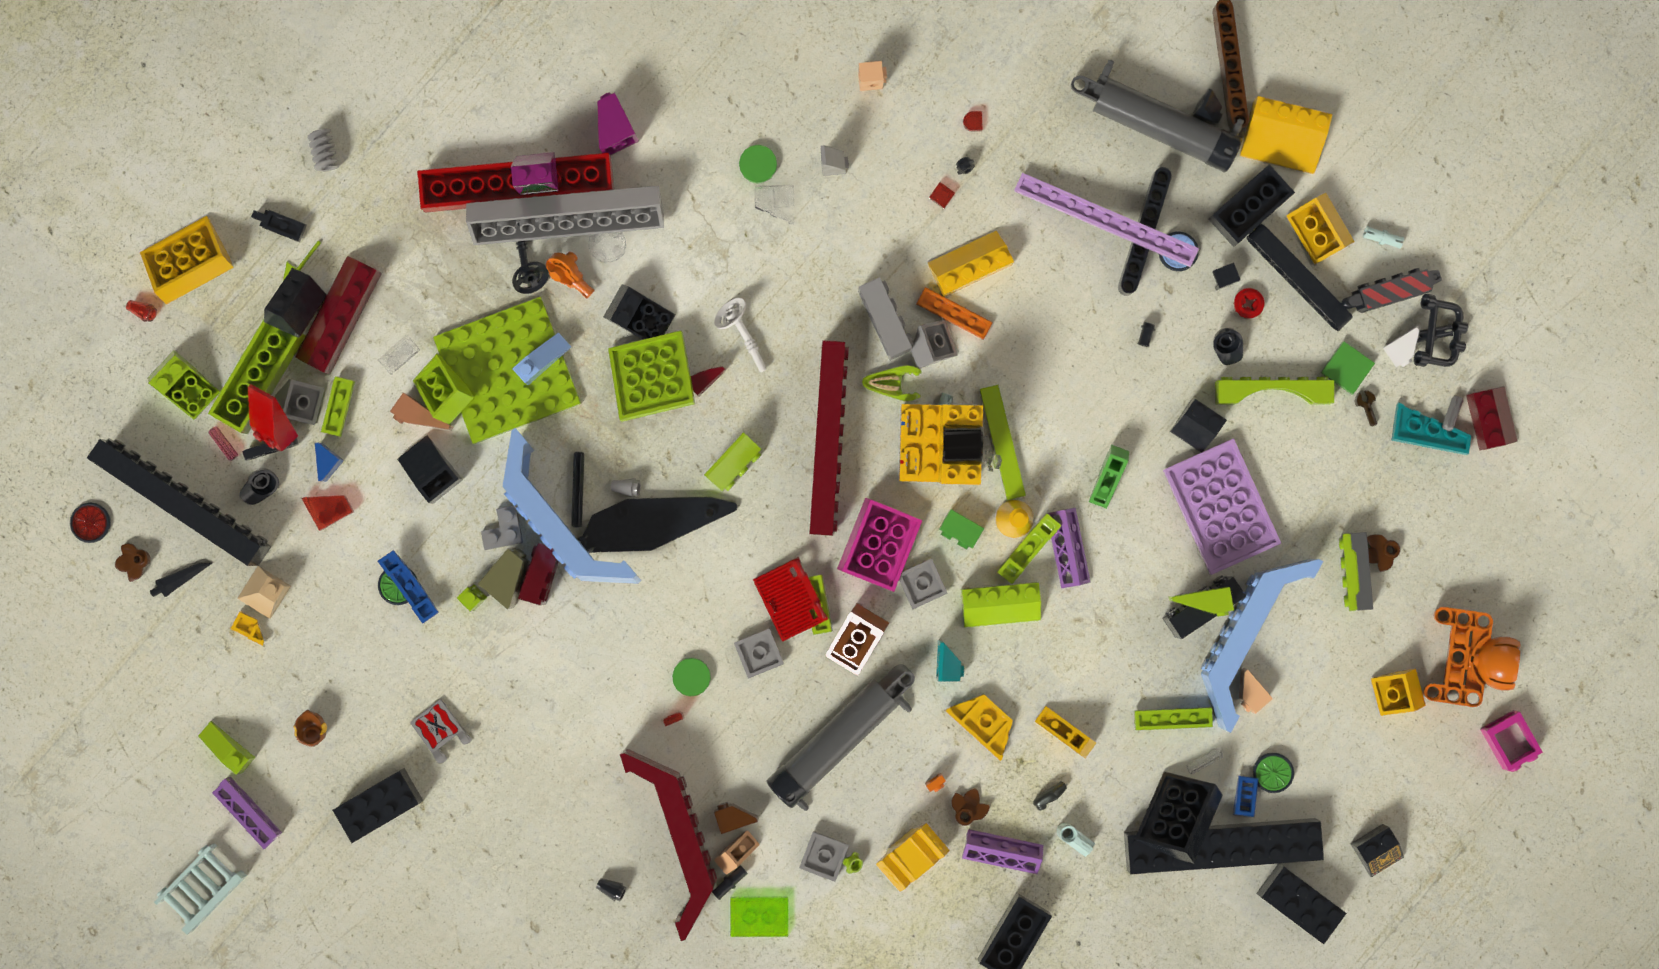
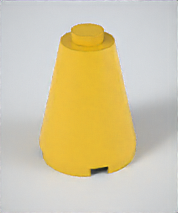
[996,500,1034,538]

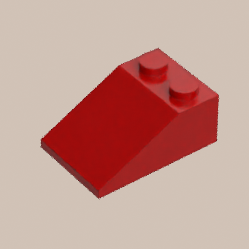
[248,384,298,451]

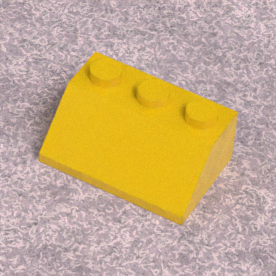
[1286,193,1355,264]

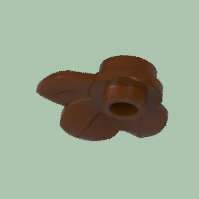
[1367,534,1400,572]
[115,543,150,582]
[951,789,990,826]

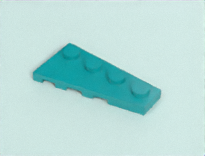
[1391,402,1472,455]

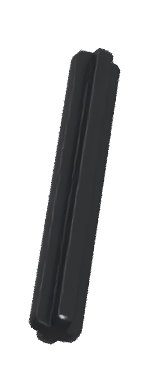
[571,452,584,527]

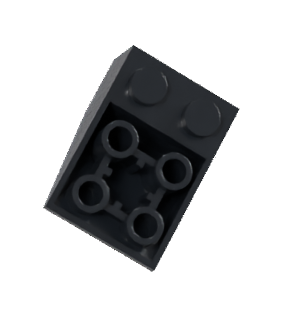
[603,284,676,340]
[397,435,463,504]

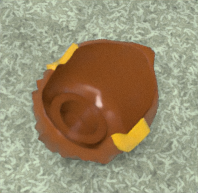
[293,710,327,747]

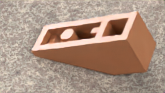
[390,393,454,430]

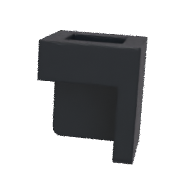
[1212,262,1241,291]

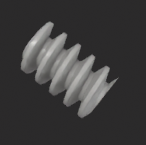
[307,129,339,172]

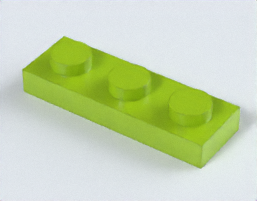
[321,376,355,437]
[809,575,833,635]

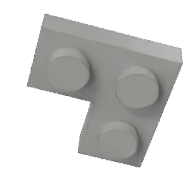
[481,506,523,550]

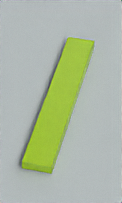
[979,385,1026,500]

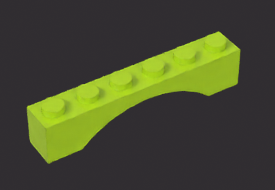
[1215,377,1334,405]

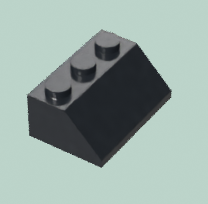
[264,268,327,338]

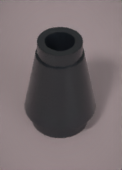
[596,878,626,902]

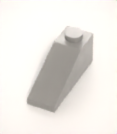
[821,145,849,176]

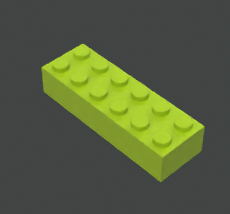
[208,319,306,434]

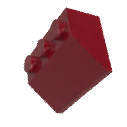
[1466,386,1518,451]

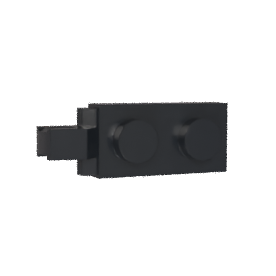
[251,210,307,243]

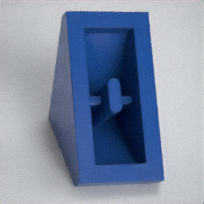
[315,442,344,482]

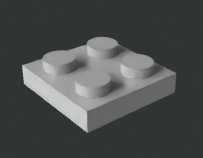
[899,558,948,609]
[734,628,784,679]
[799,831,849,882]

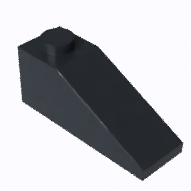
[1192,89,1223,125]

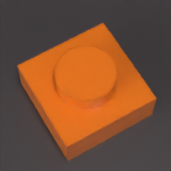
[925,773,946,792]

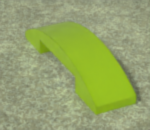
[997,513,1062,584]

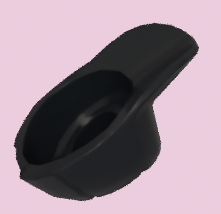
[1213,328,1243,365]
[239,468,279,505]

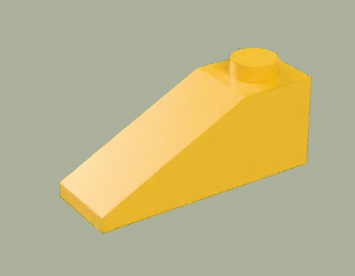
[1035,706,1096,759]

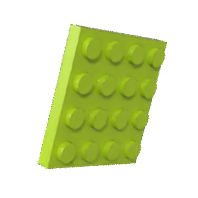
[608,331,695,422]

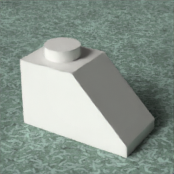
[1383,325,1420,367]

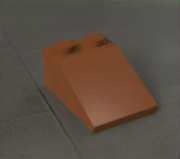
[825,603,889,676]

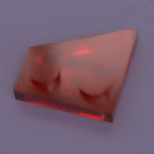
[301,495,354,531]

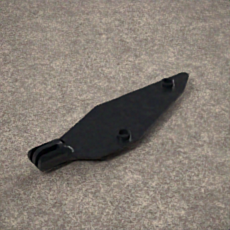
[577,497,738,553]

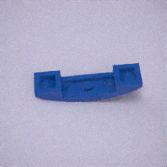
[377,550,439,624]

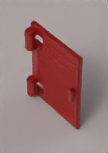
[753,557,828,642]

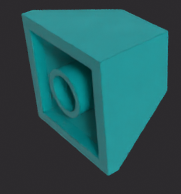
[936,641,964,682]

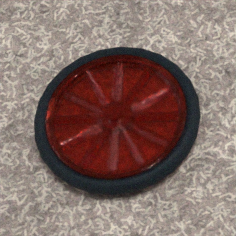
[70,502,111,543]

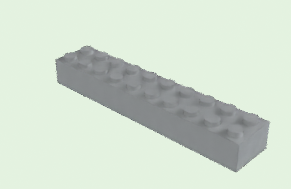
[466,186,664,245]

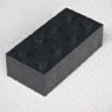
[1208,164,1295,247]
[1162,575,1246,639]
[332,768,423,844]
[1256,864,1347,944]
[978,892,1052,969]

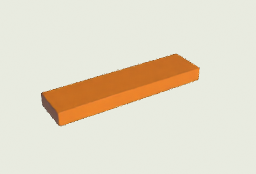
[916,287,993,340]

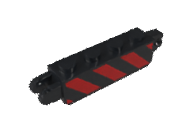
[1341,268,1442,313]

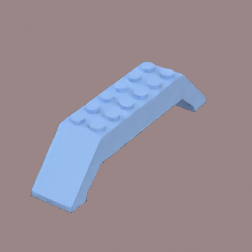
[503,428,641,584]
[1201,559,1323,733]

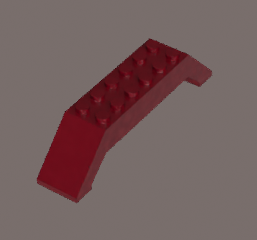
[620,749,717,941]

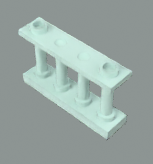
[154,843,247,935]

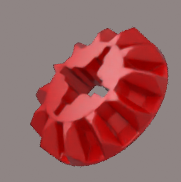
[1233,288,1265,319]

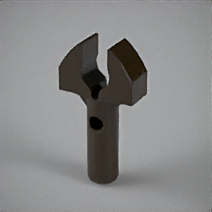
[1354,390,1377,427]

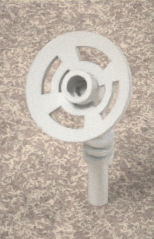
[714,298,767,373]

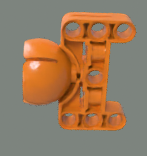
[1423,607,1521,707]

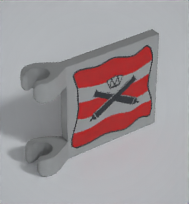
[410,699,472,764]

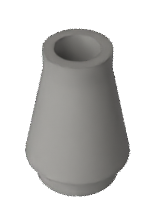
[611,478,641,497]

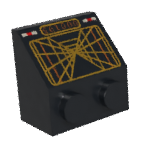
[1351,824,1404,877]

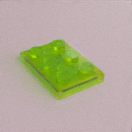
[730,896,788,937]

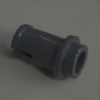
[1137,322,1156,348]

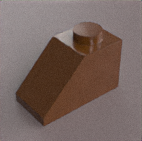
[714,802,759,834]

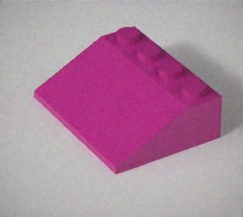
[837,498,923,592]

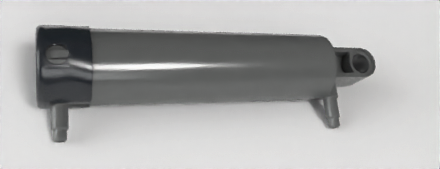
[1071,60,1244,172]
[766,664,915,811]

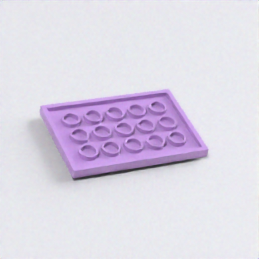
[1163,438,1281,575]

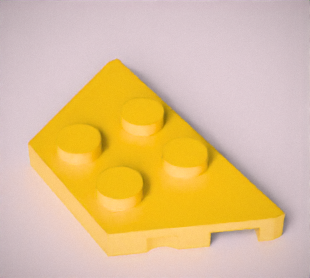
[945,694,1013,761]

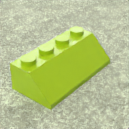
[960,582,1041,627]

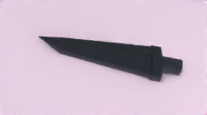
[150,563,212,597]

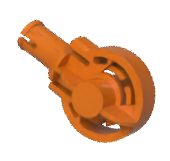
[546,252,595,299]

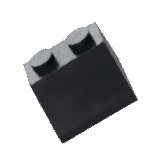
[1170,399,1227,453]

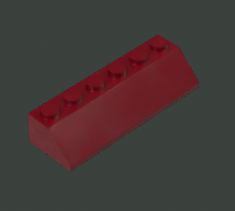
[295,256,382,375]

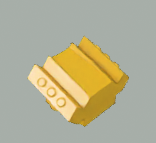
[876,823,950,892]

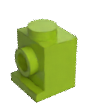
[457,584,488,612]

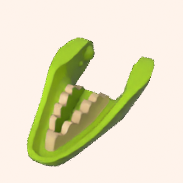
[862,365,922,401]

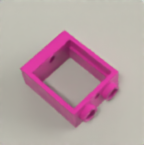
[1480,710,1543,772]

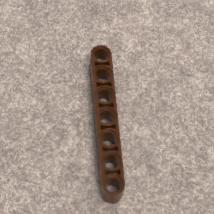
[1212,0,1249,131]

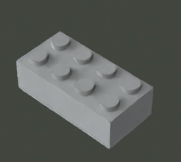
[858,277,913,361]

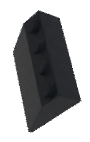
[1135,771,1223,863]

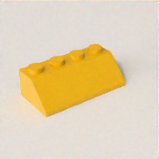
[927,231,1014,297]

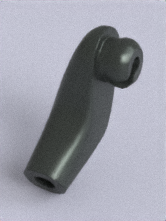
[1033,781,1067,811]

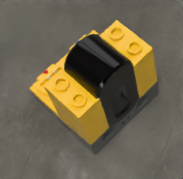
[899,404,983,485]

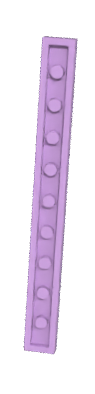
[1014,173,1199,267]

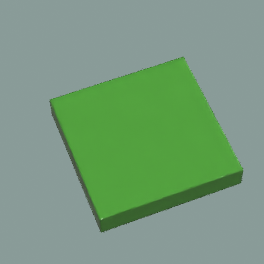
[1321,341,1375,395]

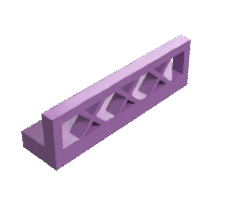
[1047,508,1091,588]
[212,776,282,849]
[962,829,1043,874]

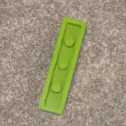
[1134,707,1213,730]

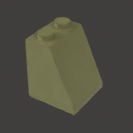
[478,548,529,609]

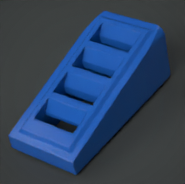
[1233,776,1258,817]

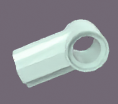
[1057,823,1095,857]

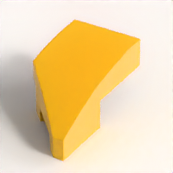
[230,611,264,646]

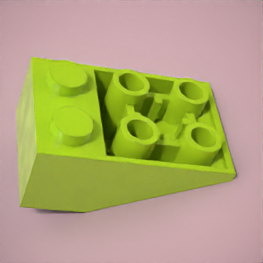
[147,350,220,420]

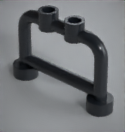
[1413,294,1469,367]

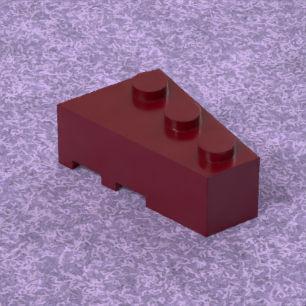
[518,543,559,606]

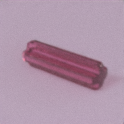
[208,426,238,461]

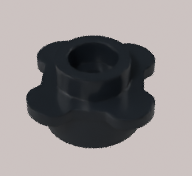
[956,157,975,175]

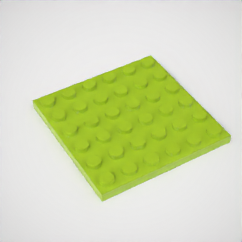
[433,297,581,444]

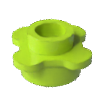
[843,852,863,874]

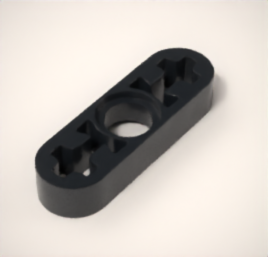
[242,438,299,461]

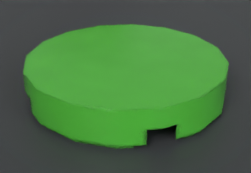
[739,145,777,184]
[672,658,711,696]

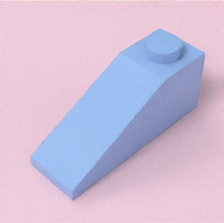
[512,332,571,385]

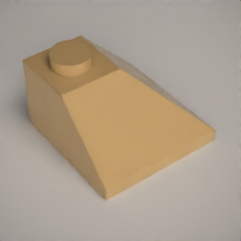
[237,566,291,619]

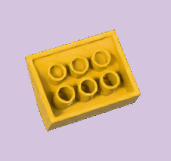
[1240,96,1332,174]
[140,216,234,305]

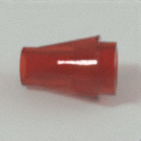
[126,300,157,322]

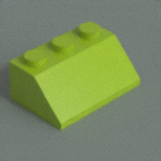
[704,432,762,492]

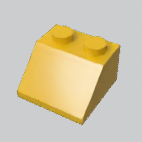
[1371,668,1426,716]

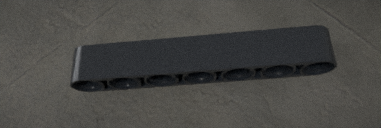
[1118,167,1172,296]
[1246,224,1353,331]

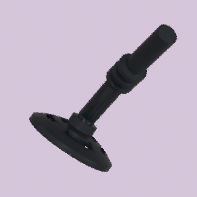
[512,222,549,294]

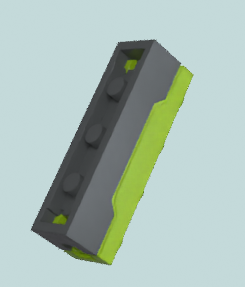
[1339,532,1373,611]

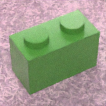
[939,509,984,550]

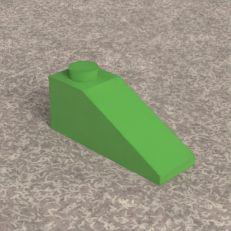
[1089,444,1129,509]

